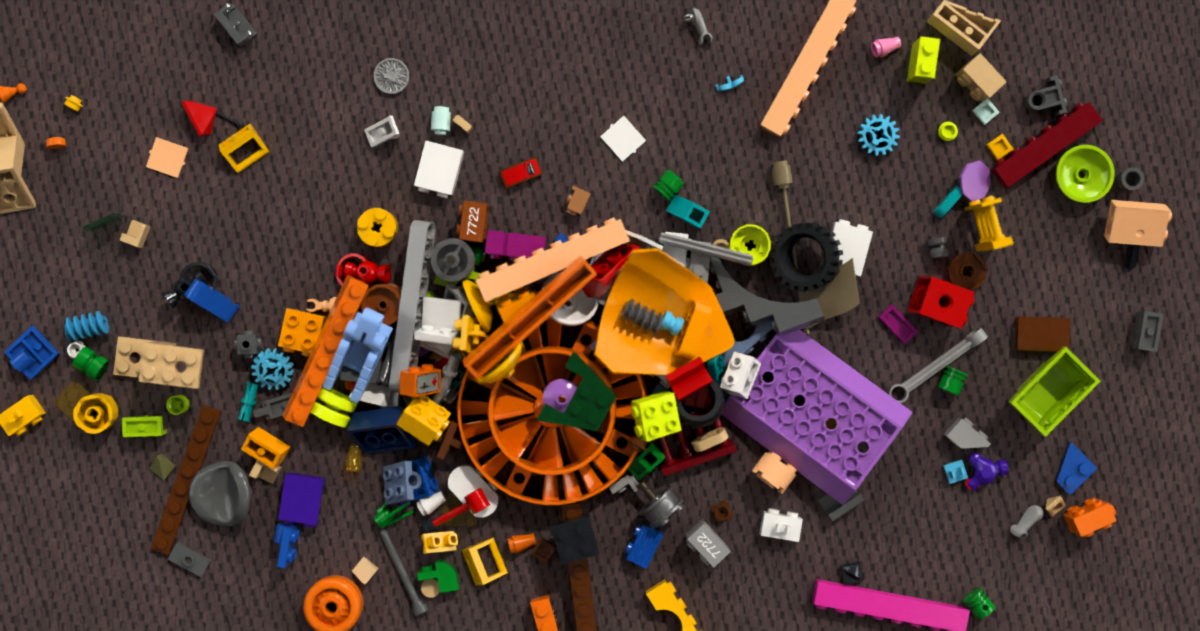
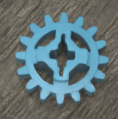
[857,114,900,156]
[251,348,294,390]

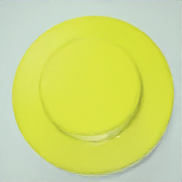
[938,122,958,141]

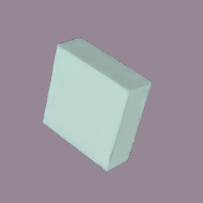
[972,99,1000,125]

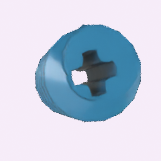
[65,311,109,342]

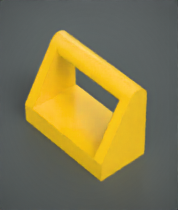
[219,124,270,173]
[462,537,508,586]

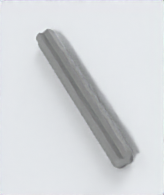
[659,233,753,266]

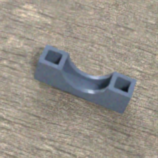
[721,319,774,368]

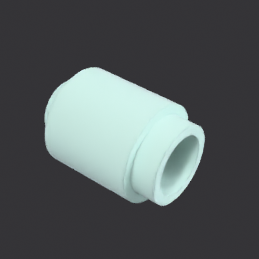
[431,106,451,135]

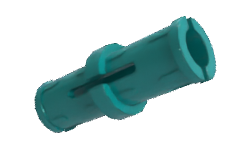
[238,382,259,422]

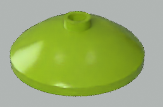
[1056,145,1115,203]

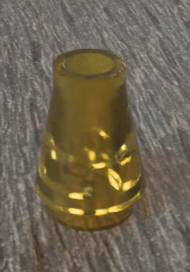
[344,444,363,472]

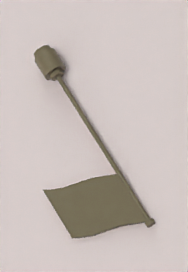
[771,160,860,334]

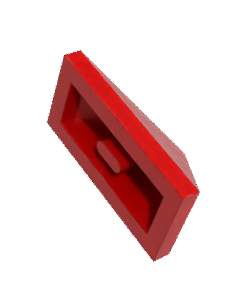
[181,101,217,136]

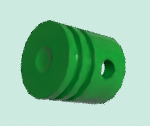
[653,169,685,201]
[937,366,968,396]
[962,588,995,620]

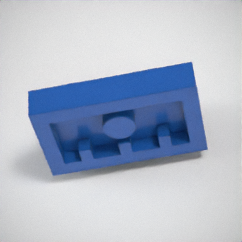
[408,456,439,502]

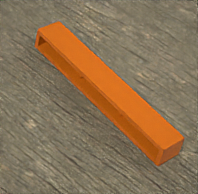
[462,256,597,380]
[282,275,368,427]

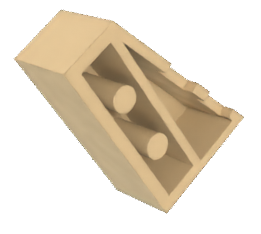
[926,0,1001,56]

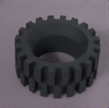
[769,222,843,292]

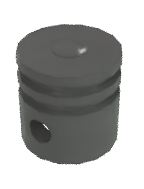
[1115,167,1145,192]

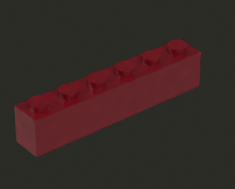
[991,102,1103,189]

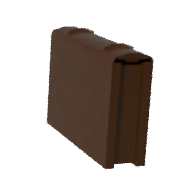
[1015,316,1071,353]

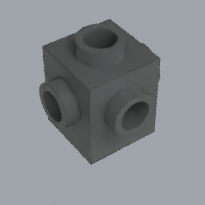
[234,330,263,358]

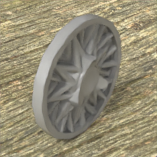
[374,58,410,94]

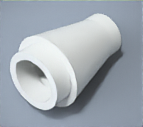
[416,491,446,516]

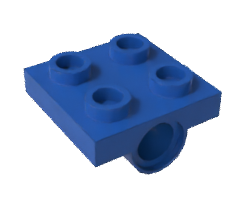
[4,326,60,380]
[274,524,300,568]

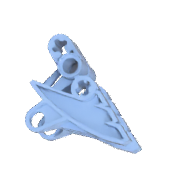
[322,307,393,403]

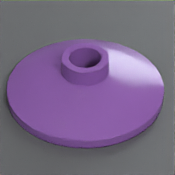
[543,379,578,413]

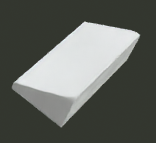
[349,384,391,407]

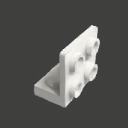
[414,297,461,344]

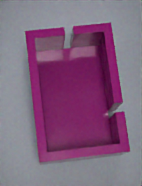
[485,230,547,261]

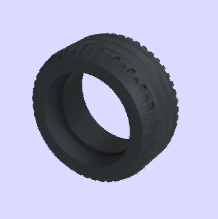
[674,378,724,428]

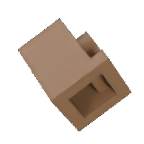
[565,185,591,217]

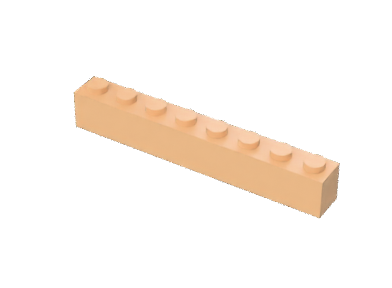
[759,0,856,137]
[475,218,630,302]

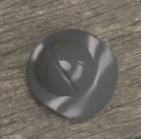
[188,461,252,527]

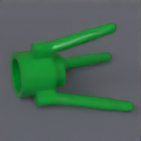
[374,501,415,529]

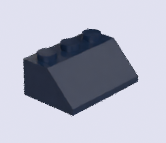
[347,406,416,454]

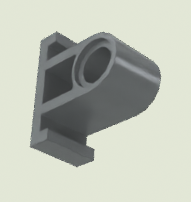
[1024,75,1068,116]

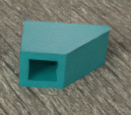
[666,194,710,230]

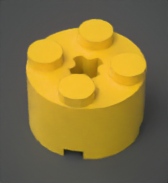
[357,208,398,247]
[73,393,118,434]

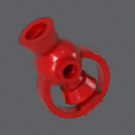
[335,253,391,286]

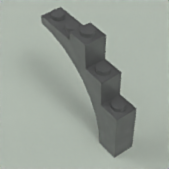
[709,256,824,336]

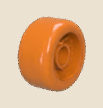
[303,575,363,631]

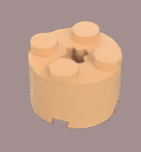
[752,452,797,494]

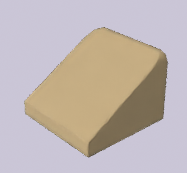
[352,557,379,585]

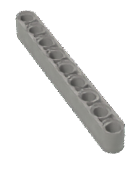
[389,220,436,392]

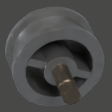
[431,238,475,282]
[638,481,684,528]

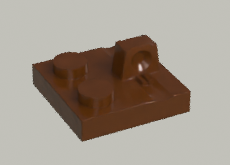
[435,417,462,460]

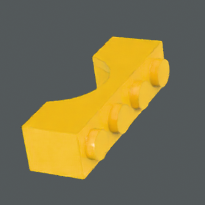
[646,579,702,631]

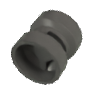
[927,237,949,258]

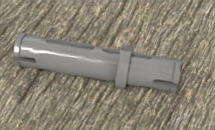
[431,352,463,406]

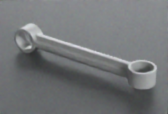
[888,327,988,403]

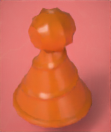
[0,83,27,104]

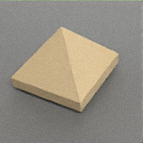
[1046,496,1066,518]

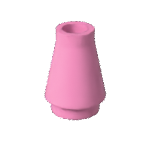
[871,37,901,58]

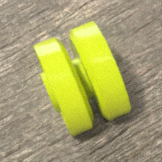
[310,385,358,427]

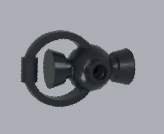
[162,262,218,309]

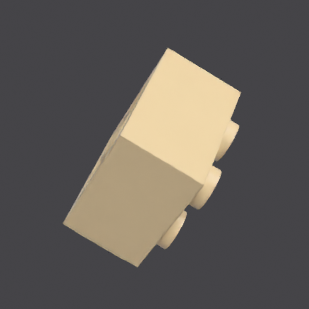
[955,53,1007,102]

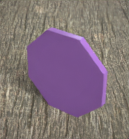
[959,160,991,201]

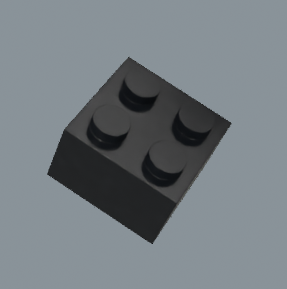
[551,514,599,565]

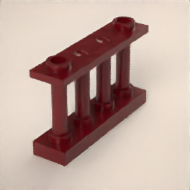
[657,404,737,476]

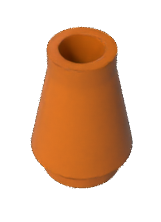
[507,533,536,554]

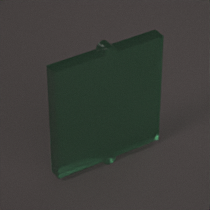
[82,213,123,232]

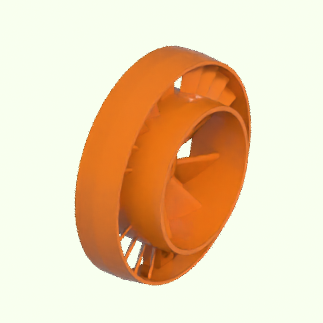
[457,317,648,505]

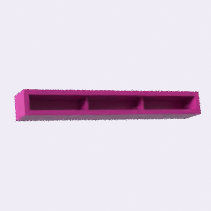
[812,579,970,631]

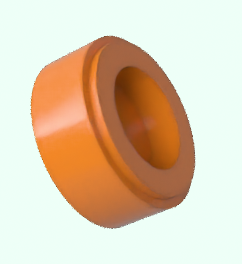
[46,137,66,149]

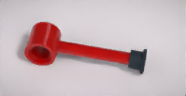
[422,488,490,534]

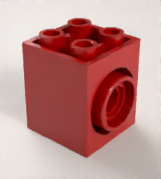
[907,275,975,329]

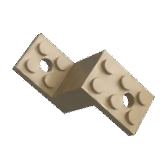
[0,102,36,214]
[113,336,204,389]

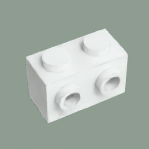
[720,352,761,399]

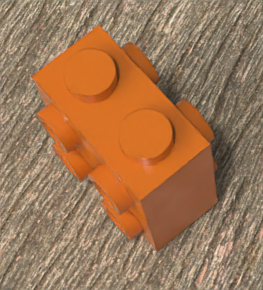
[1063,498,1117,538]

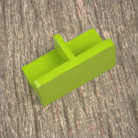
[122,415,167,437]

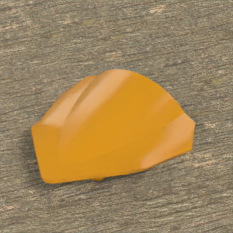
[594,248,735,375]

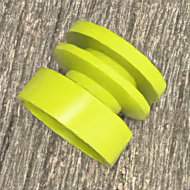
[730,225,771,266]

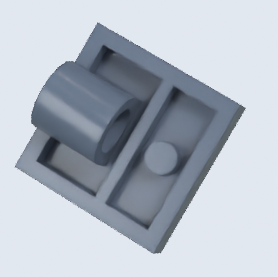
[383,461,421,505]

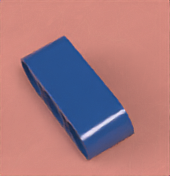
[184,278,240,322]

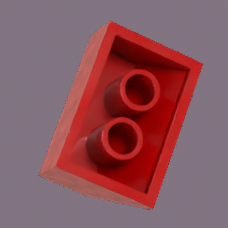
[582,244,640,299]

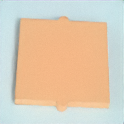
[146,137,188,178]

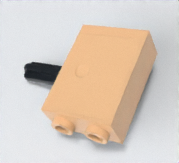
[1104,200,1172,269]

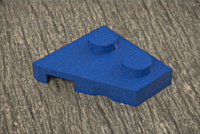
[1055,442,1098,495]

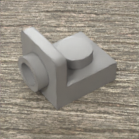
[609,473,639,494]

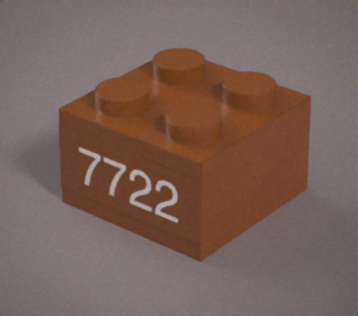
[456,201,489,244]

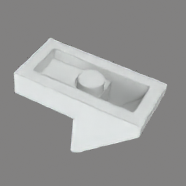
[364,116,399,147]

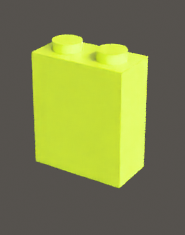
[907,37,940,84]

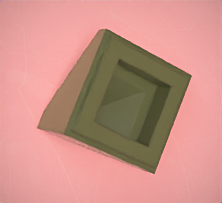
[149,454,176,481]

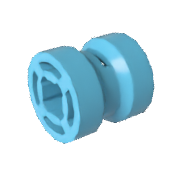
[660,310,684,337]

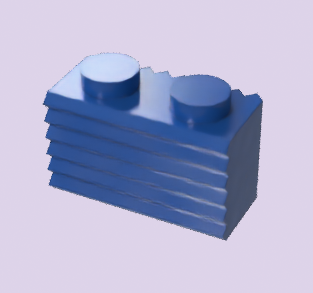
[624,523,664,569]

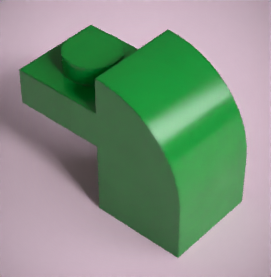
[628,442,665,481]
[417,560,460,593]

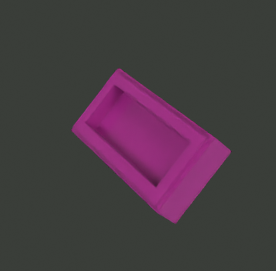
[878,304,918,345]

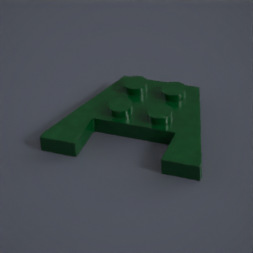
[537,351,617,431]

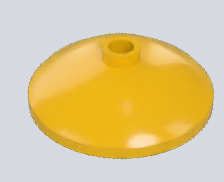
[462,279,494,334]
[474,342,522,384]

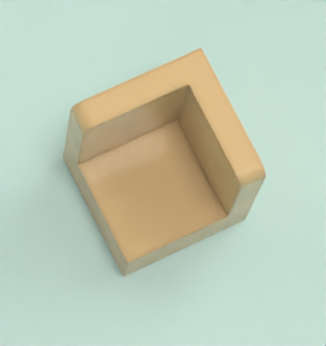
[120,220,151,248]
[249,460,282,484]

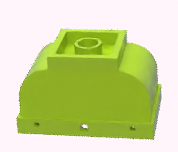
[1009,347,1101,437]

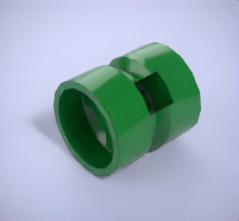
[72,346,110,382]

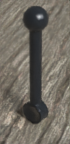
[216,111,244,129]

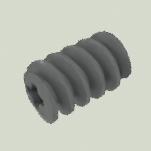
[618,299,663,337]

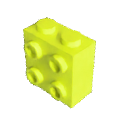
[631,391,682,441]

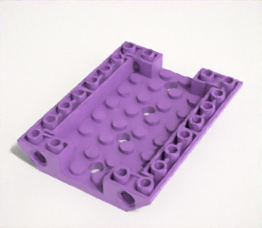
[721,329,913,505]

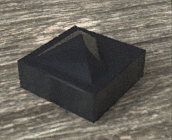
[840,561,864,585]

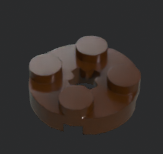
[947,253,987,290]

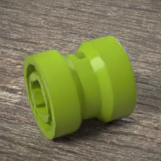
[166,395,190,415]

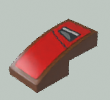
[498,156,543,190]

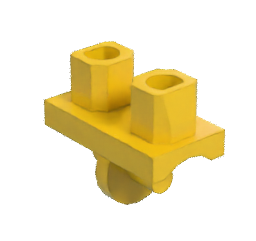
[453,315,485,354]
[421,531,458,554]

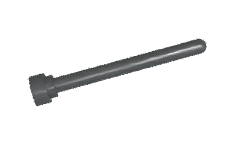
[380,530,429,616]

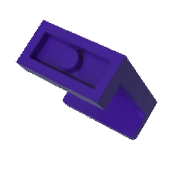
[278,472,326,528]

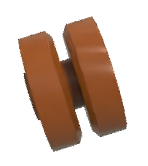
[361,283,402,326]

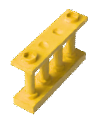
[964,196,1013,252]

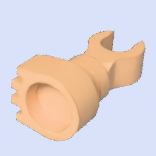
[306,297,337,312]

